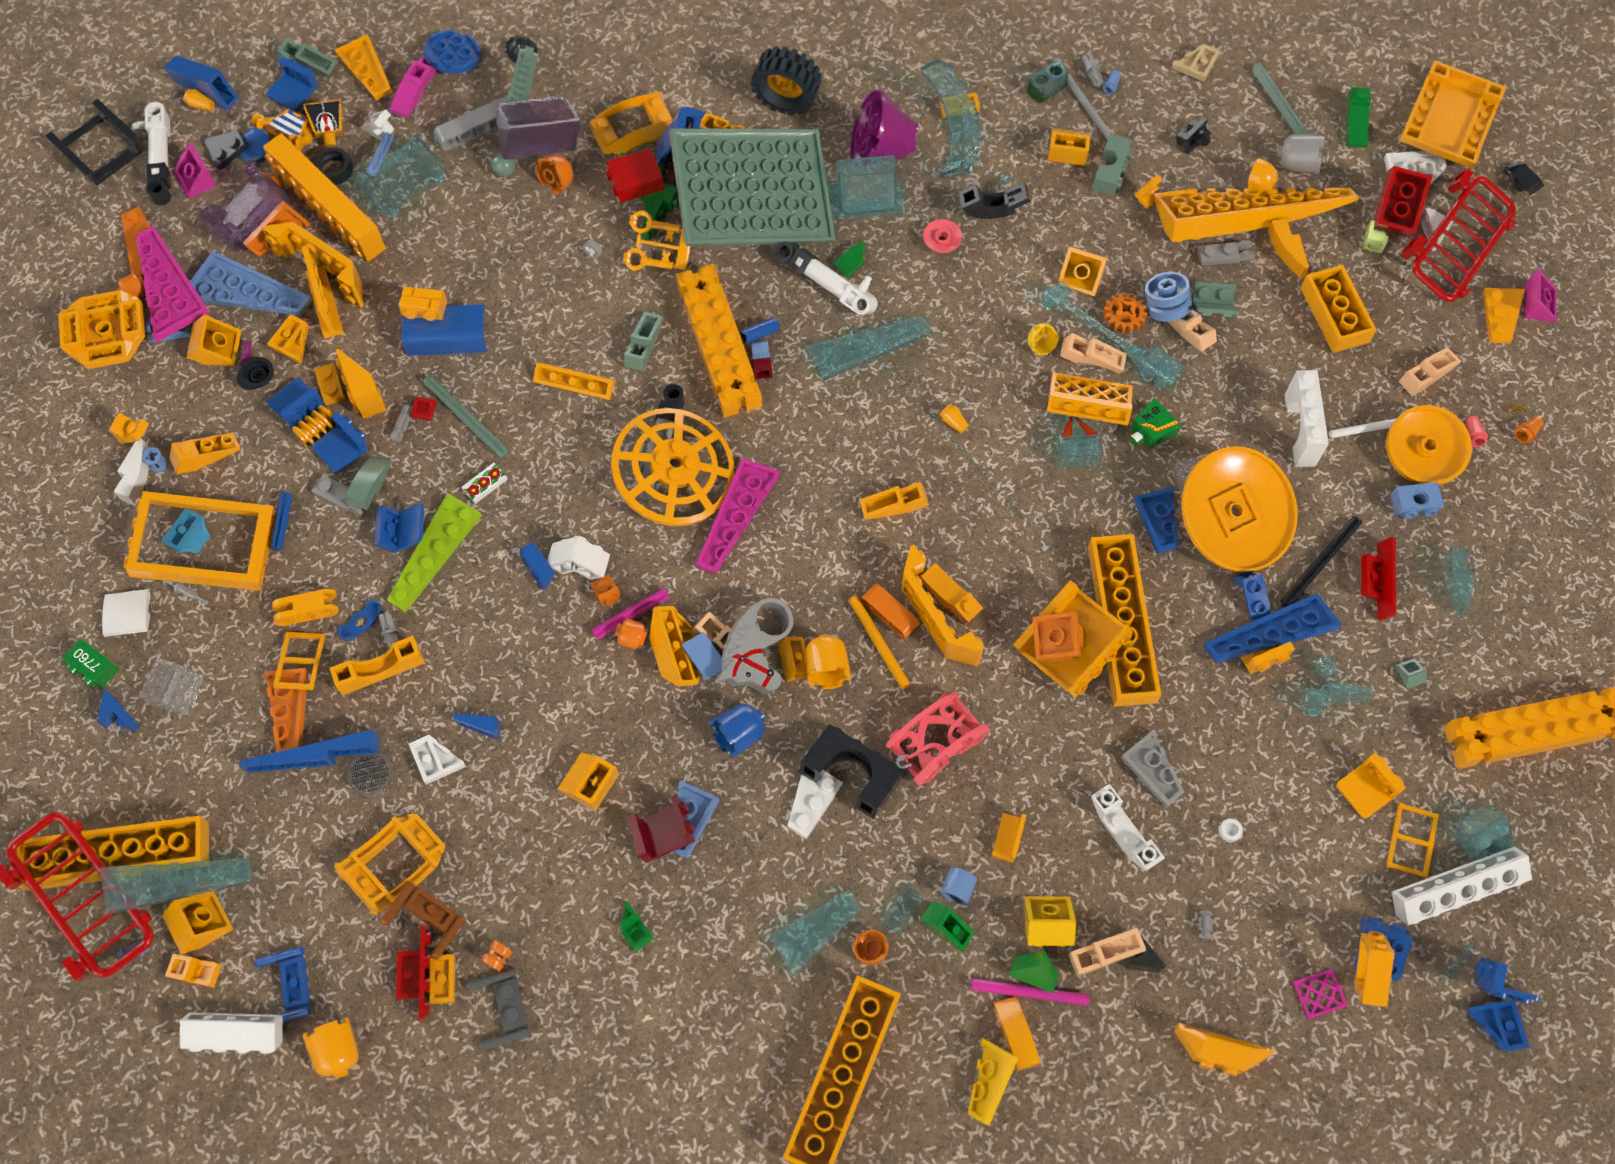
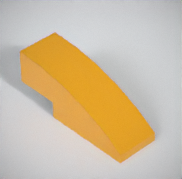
[1267,219,1309,278]
[860,482,929,519]
[994,996,1041,1072]

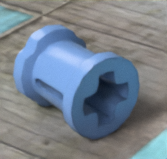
[142,447,168,473]

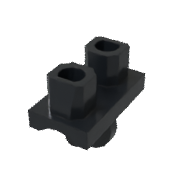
[1176,117,1211,154]

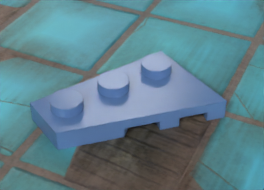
[673,780,720,859]

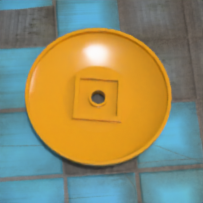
[1181,446,1298,572]

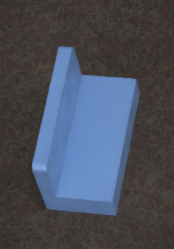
[682,632,722,680]

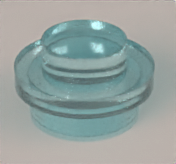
[1315,656,1337,676]

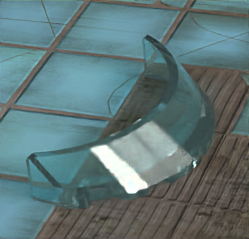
[920,60,982,179]

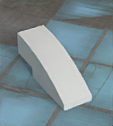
[114,438,149,506]

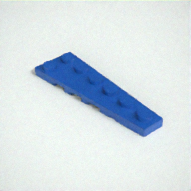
[1204,593,1341,663]

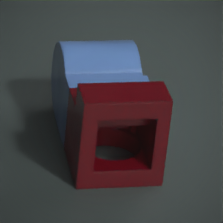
[751,341,773,380]

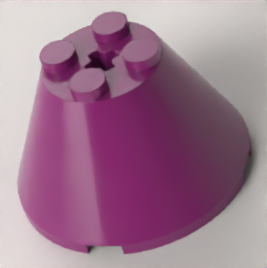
[850,89,919,167]

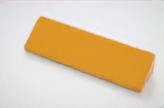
[532,362,616,400]

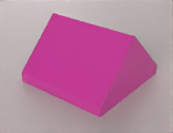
[173,143,216,198]
[1524,269,1557,322]

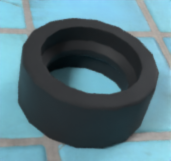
[314,147,353,185]

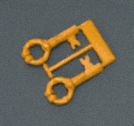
[623,210,691,271]

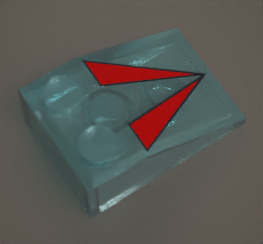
[1051,412,1104,468]

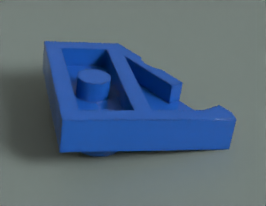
[1467,999,1530,1052]

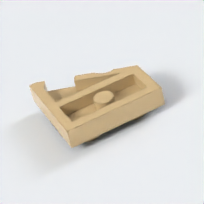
[1171,44,1220,82]

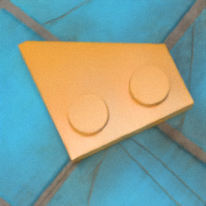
[267,314,309,364]

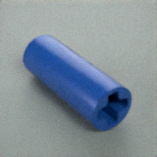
[739,318,780,345]

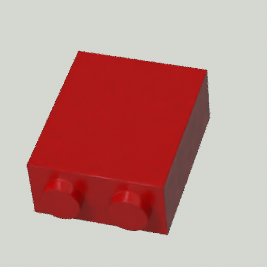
[605,148,664,203]

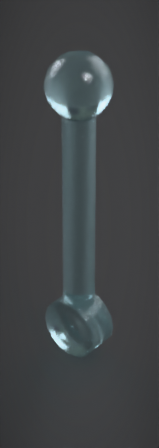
[1441,943,1476,981]

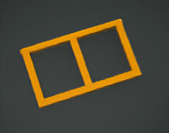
[273,632,325,690]
[1386,802,1439,879]

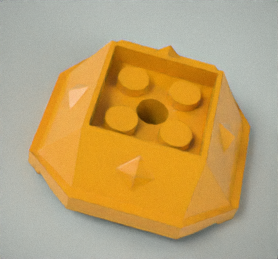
[58,290,145,369]

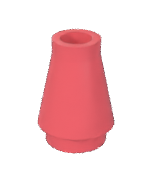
[1466,416,1488,447]

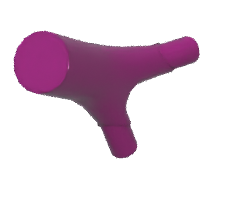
[238,340,252,366]

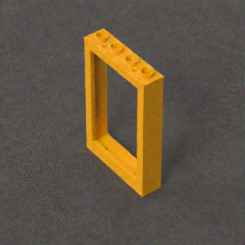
[123,491,276,591]

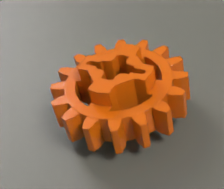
[1103,293,1148,334]

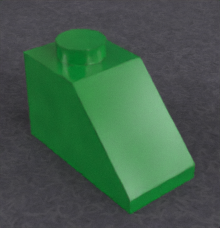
[920,901,975,952]

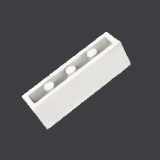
[180,1013,283,1054]

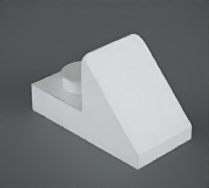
[360,109,394,140]

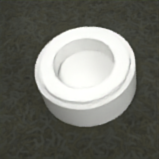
[1219,818,1243,842]

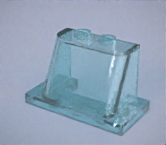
[827,155,907,221]

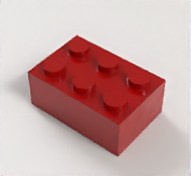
[1373,166,1433,237]

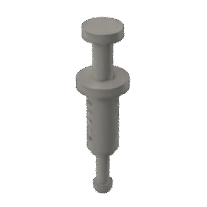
[162,581,209,605]

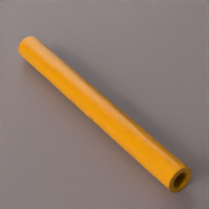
[848,595,911,690]

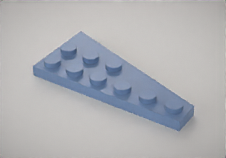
[190,251,313,316]

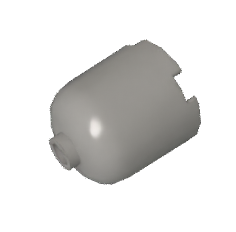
[1277,134,1325,174]

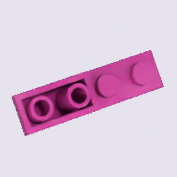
[390,55,438,118]

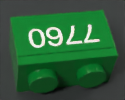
[62,638,119,689]

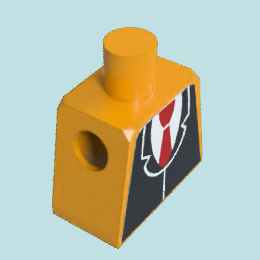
[304,100,343,147]

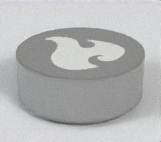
[582,240,602,259]

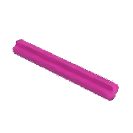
[592,589,669,639]

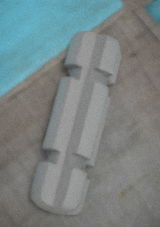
[390,404,413,443]

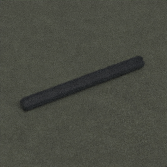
[1280,516,1362,607]

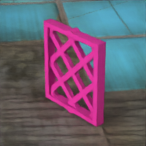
[1293,969,1348,1019]

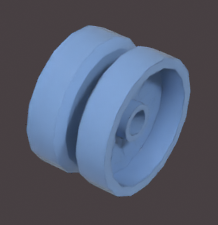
[1145,272,1192,322]

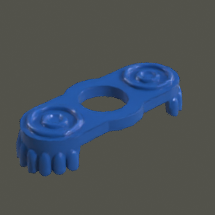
[337,600,382,641]

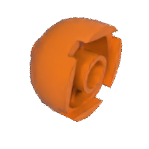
[535,153,573,194]

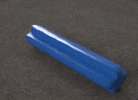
[270,492,292,551]

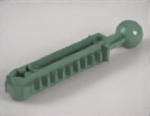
[491,46,539,177]

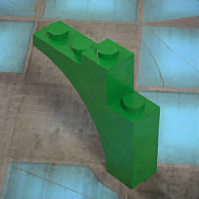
[619,153,679,241]

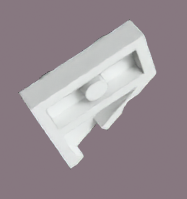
[409,735,466,785]

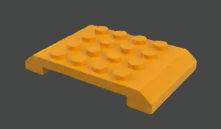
[1399,60,1507,169]

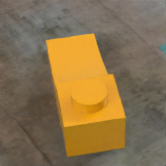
[920,563,983,624]

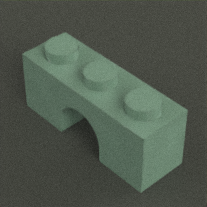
[1092,134,1133,196]

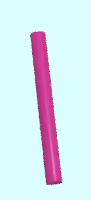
[971,978,1089,1006]

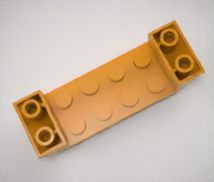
[262,222,364,308]
[901,545,984,666]

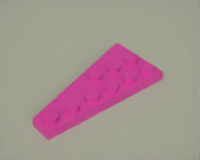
[136,226,210,343]

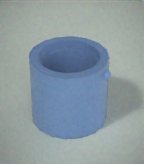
[940,867,978,905]

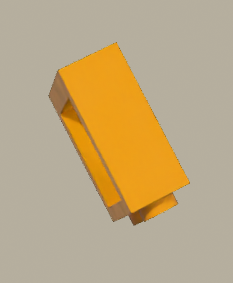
[1354,931,1394,1007]

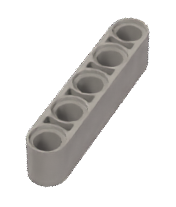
[433,95,509,151]

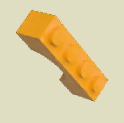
[330,636,425,696]

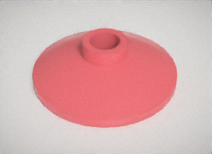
[923,219,962,253]

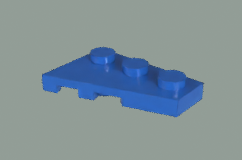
[1134,487,1178,555]

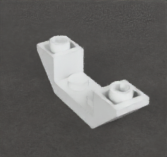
[1091,784,1165,871]

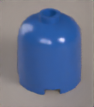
[709,704,765,758]

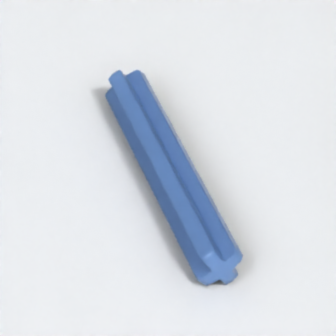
[366,132,394,176]

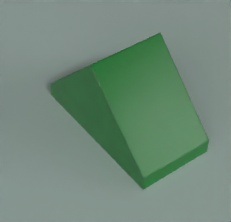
[1009,950,1059,994]

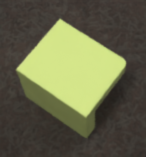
[1362,220,1389,253]

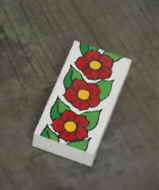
[461,463,508,504]

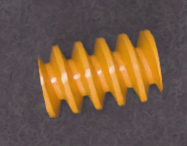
[292,405,334,448]

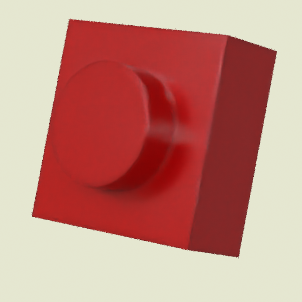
[411,397,437,421]

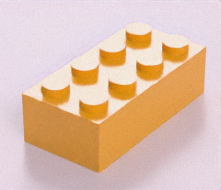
[1300,265,1377,353]

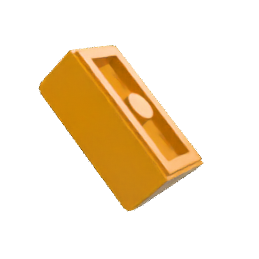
[778,636,807,682]

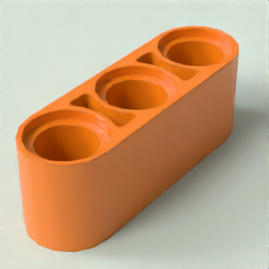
[860,583,920,640]

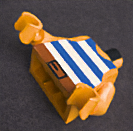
[251,108,313,152]

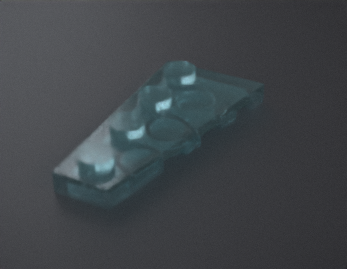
[769,890,861,977]

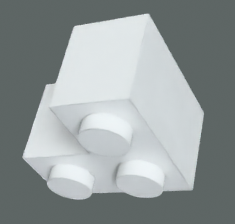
[547,536,610,580]

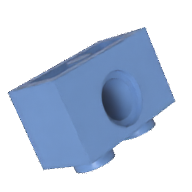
[1390,482,1444,519]

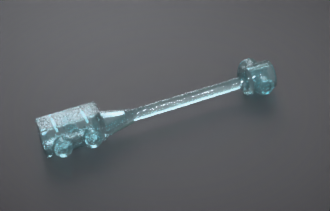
[1041,281,1186,390]

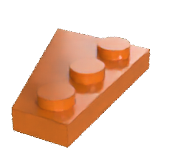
[243,200,311,256]

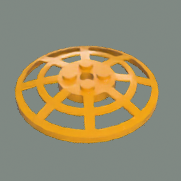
[611,408,734,527]

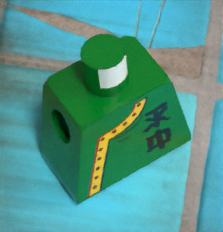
[1129,398,1182,448]

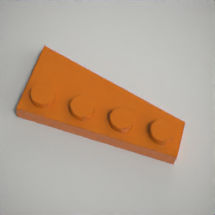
[121,206,150,279]
[264,668,308,752]

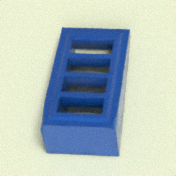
[453,713,501,739]

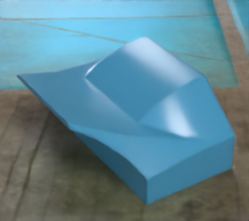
[161,508,210,553]

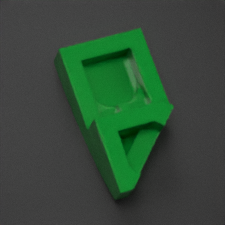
[834,241,866,278]
[620,901,654,953]

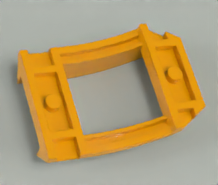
[589,92,673,156]
[334,814,446,916]

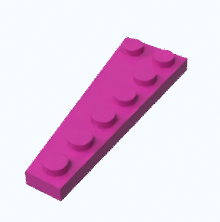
[696,458,780,575]

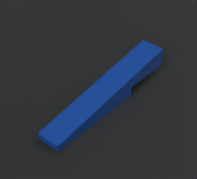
[240,729,380,773]

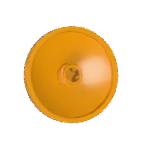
[1386,405,1472,486]

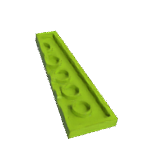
[387,493,482,613]

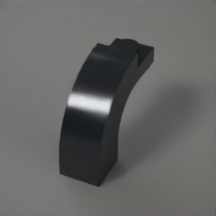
[959,182,1031,219]

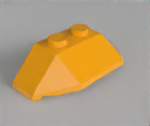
[649,606,702,686]
[1174,1023,1274,1076]

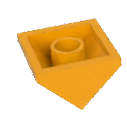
[1057,246,1107,296]

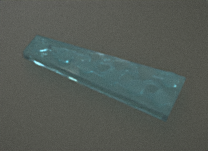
[807,315,932,381]
[100,858,253,914]

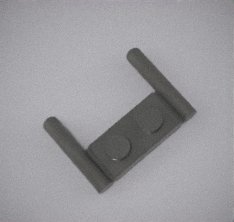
[465,968,531,1051]

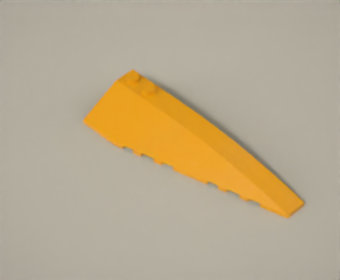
[1153,188,1359,242]

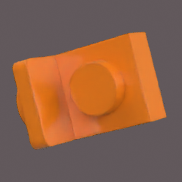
[590,574,621,607]

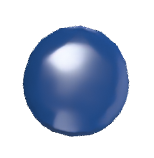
[240,128,271,163]

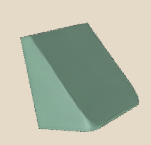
[1395,658,1427,689]

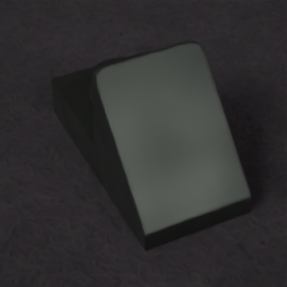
[1127,934,1166,973]

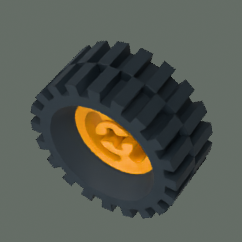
[750,46,822,115]

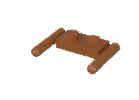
[380,882,465,960]

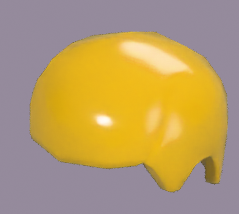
[1027,322,1059,355]

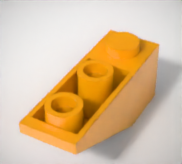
[169,432,240,474]

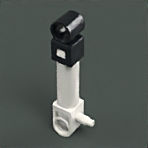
[132,102,172,206]
[775,241,878,315]

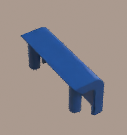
[655,107,706,166]
[402,304,487,356]

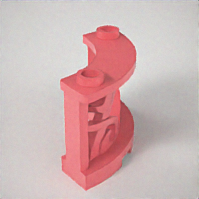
[885,691,991,786]

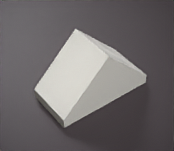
[1420,208,1454,251]

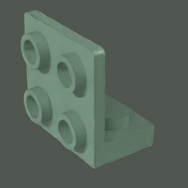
[1192,281,1238,317]

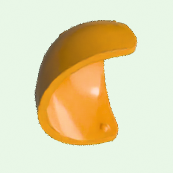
[1248,158,1278,191]

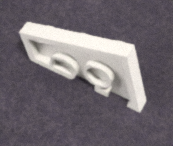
[788,772,843,839]

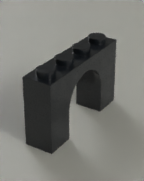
[798,724,905,819]

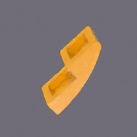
[165,953,222,988]

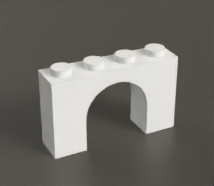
[1284,370,1329,467]

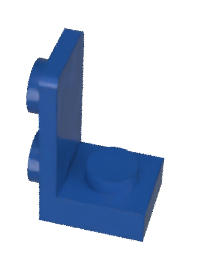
[1233,571,1271,620]

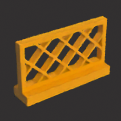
[301,245,344,339]
[1047,372,1133,425]

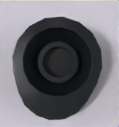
[506,36,538,63]
[236,357,274,390]

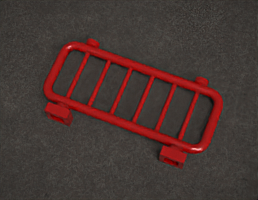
[1400,168,1517,302]
[0,812,153,981]

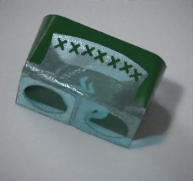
[1027,60,1069,103]

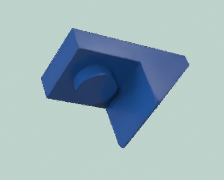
[98,690,140,732]

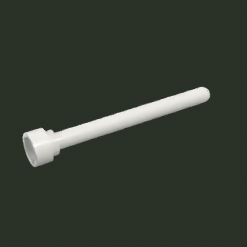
[1328,418,1397,438]

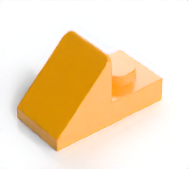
[110,412,149,444]

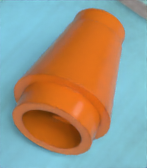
[1514,416,1544,443]

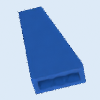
[164,55,239,111]

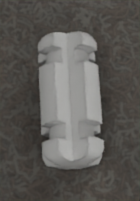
[1198,910,1213,939]

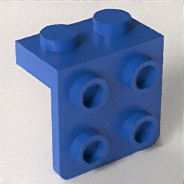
[267,56,318,111]
[268,378,324,429]
[312,412,369,473]
[374,503,425,553]
[1354,917,1413,981]
[1475,957,1540,1004]

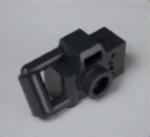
[1503,162,1544,196]

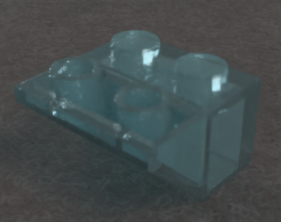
[1452,803,1516,862]

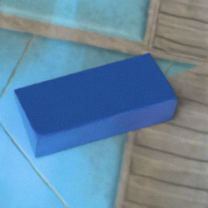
[520,543,555,590]

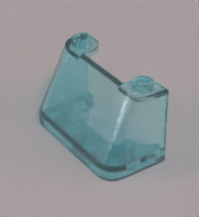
[354,133,447,218]

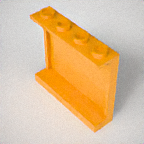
[1013,580,1133,698]

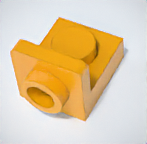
[1134,174,1163,209]

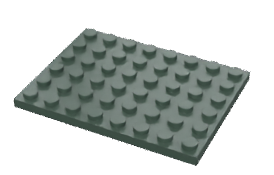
[669,129,836,246]

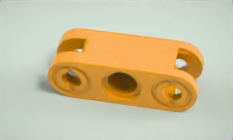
[272,589,339,626]

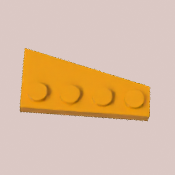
[334,34,393,101]

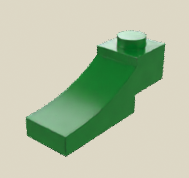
[1346,87,1371,148]

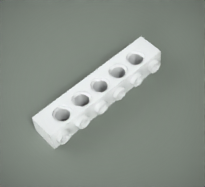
[1392,847,1532,925]

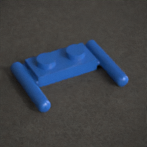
[255,946,311,1023]

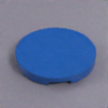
[424,30,480,74]

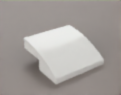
[102,589,150,637]

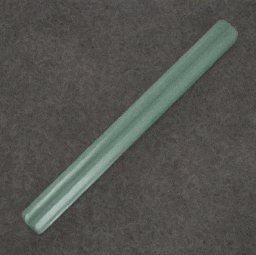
[1252,63,1310,135]
[423,375,508,458]

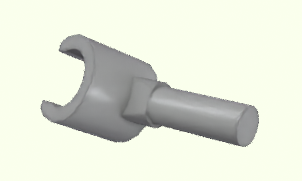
[895,754,912,769]

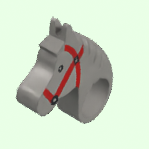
[715,598,793,695]

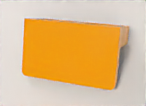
[991,813,1027,863]

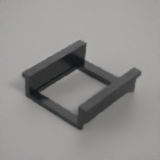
[45,99,143,186]

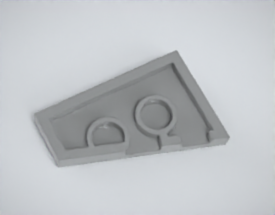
[1121,729,1184,808]

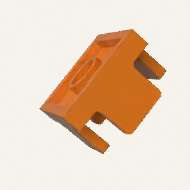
[1033,611,1085,663]

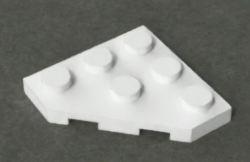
[1384,151,1447,186]

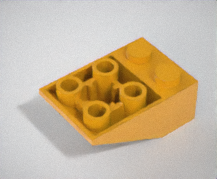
[335,349,387,419]

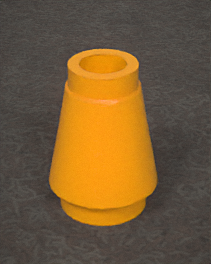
[184,89,215,112]
[939,404,969,434]

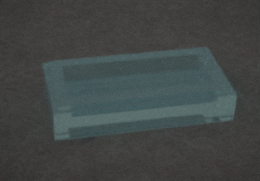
[880,884,925,935]

